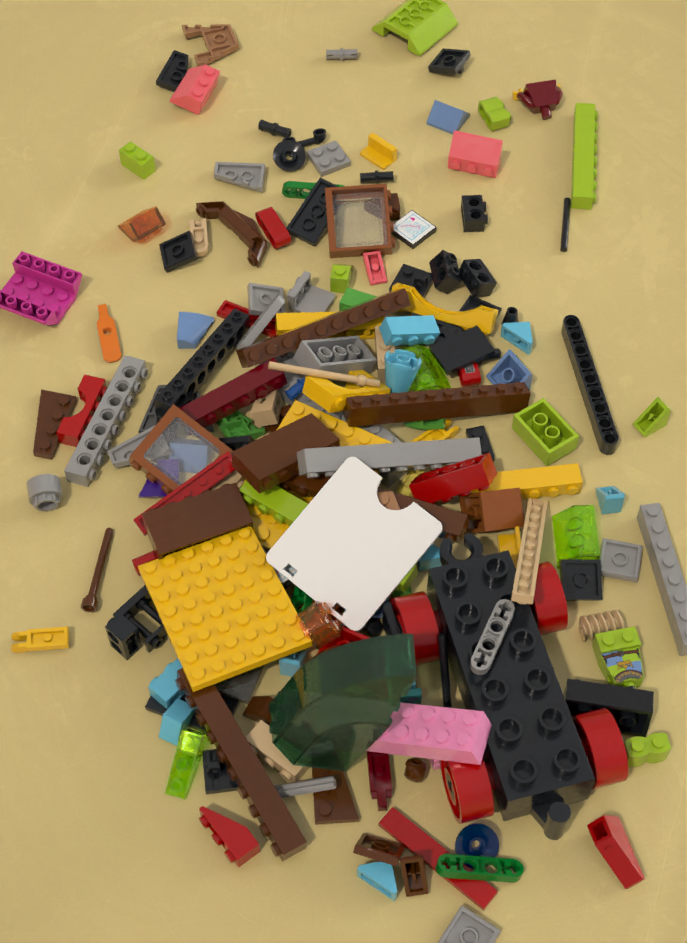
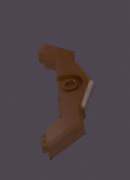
[196,201,267,268]

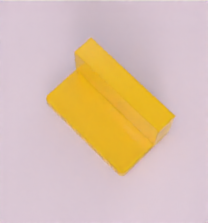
[360,132,397,170]
[497,526,521,569]

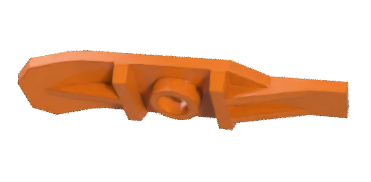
[97,304,122,363]

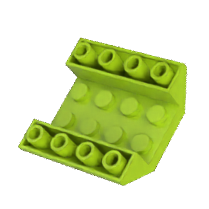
[372,0,458,57]

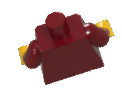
[512,79,563,120]

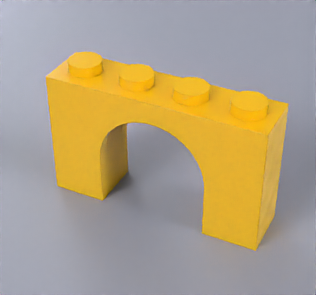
[302,370,391,413]

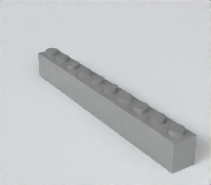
[297,438,482,479]

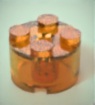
[296,601,343,650]

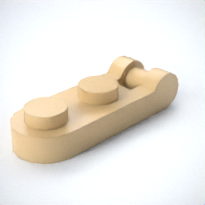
[189,218,209,257]

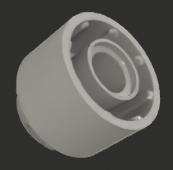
[27,474,63,511]

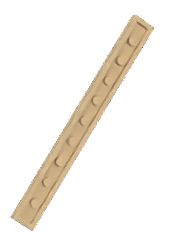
[511,498,548,604]

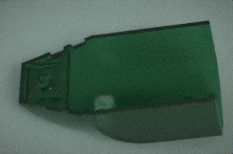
[269,634,417,771]

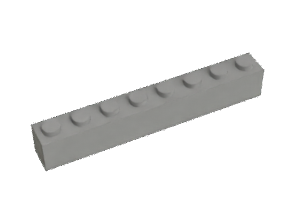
[637,503,687,656]

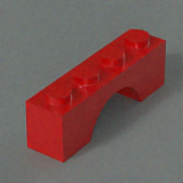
[56,374,108,447]

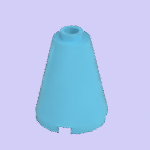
[384,349,422,393]

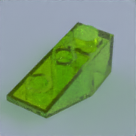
[165,728,207,799]

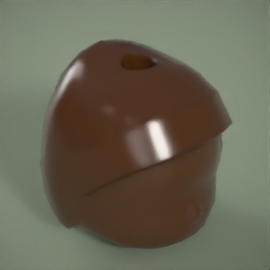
[404,758,427,783]

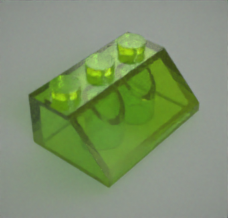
[400,344,451,391]
[552,505,600,569]

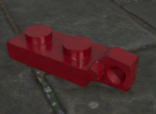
[367,751,392,811]

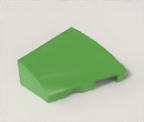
[216,410,265,440]

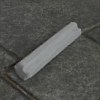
[275,776,337,798]

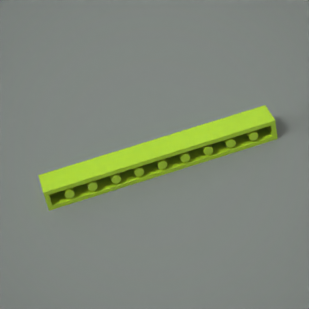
[239,481,418,593]

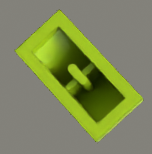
[633,397,671,437]

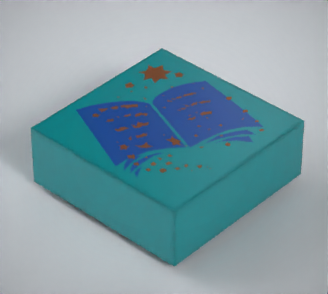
[399,688,422,704]

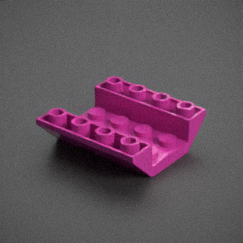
[0,251,82,325]

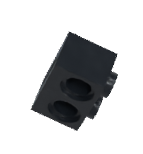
[461,195,488,232]
[429,250,462,294]
[459,259,497,297]
[105,613,142,660]

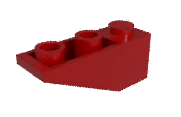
[199,806,260,867]
[587,815,645,889]

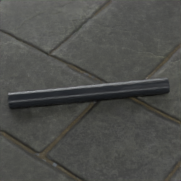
[560,197,571,252]
[437,633,452,708]

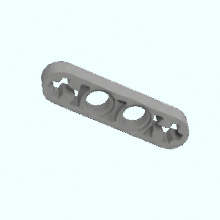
[235,294,286,350]
[470,599,515,675]

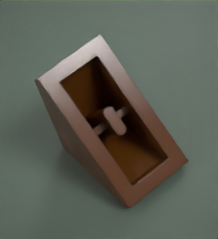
[243,696,282,730]
[400,855,429,897]

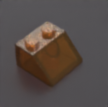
[117,206,166,243]

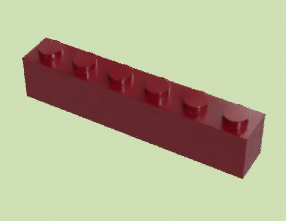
[179,358,288,436]

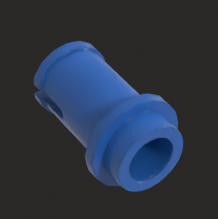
[285,378,305,401]

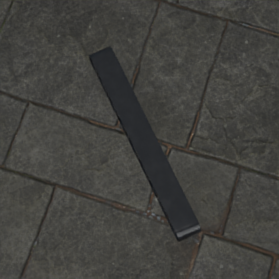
[561,315,619,455]

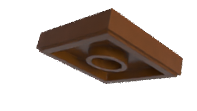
[353,833,405,866]

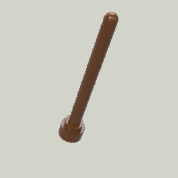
[81,528,113,613]

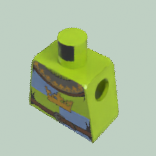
[598,647,644,689]

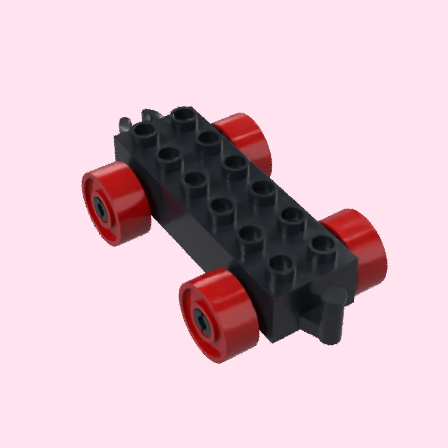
[391,533,628,840]

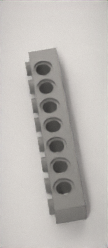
[64,355,148,487]

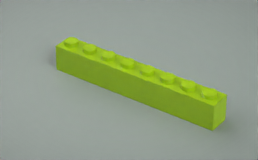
[571,103,598,210]

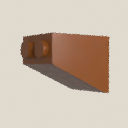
[459,487,524,534]

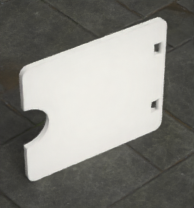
[266,457,443,632]

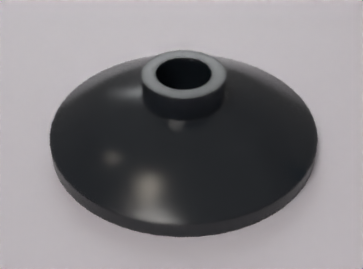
[273,140,306,171]

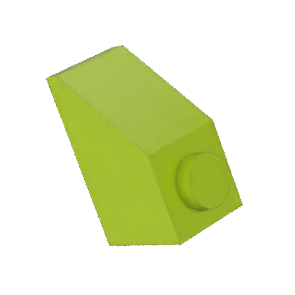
[330,263,352,293]

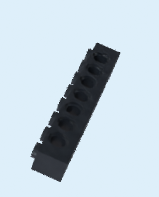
[154,309,250,422]

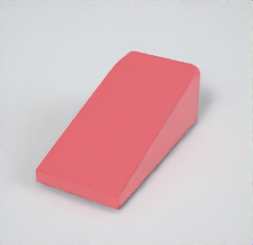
[363,250,387,286]

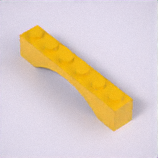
[391,283,499,335]

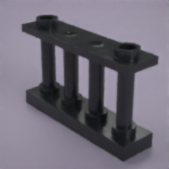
[113,585,168,653]

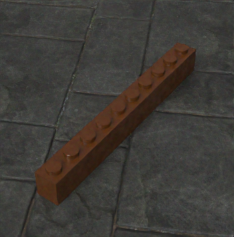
[236,288,411,368]
[344,382,531,427]
[277,474,469,544]
[175,668,307,861]

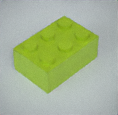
[512,398,579,466]

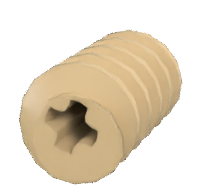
[579,609,625,642]

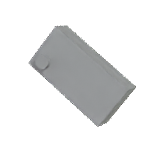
[293,336,377,381]

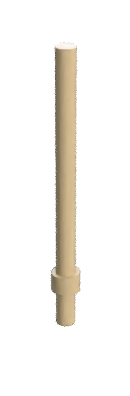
[268,361,380,387]

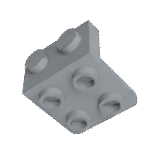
[287,271,335,313]

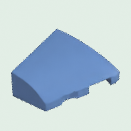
[177,312,214,349]

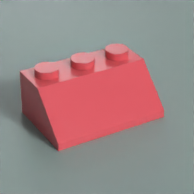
[169,64,220,115]
[448,130,503,178]

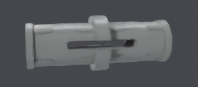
[326,48,358,61]

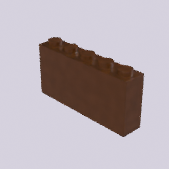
[232,413,340,494]
[142,483,253,560]

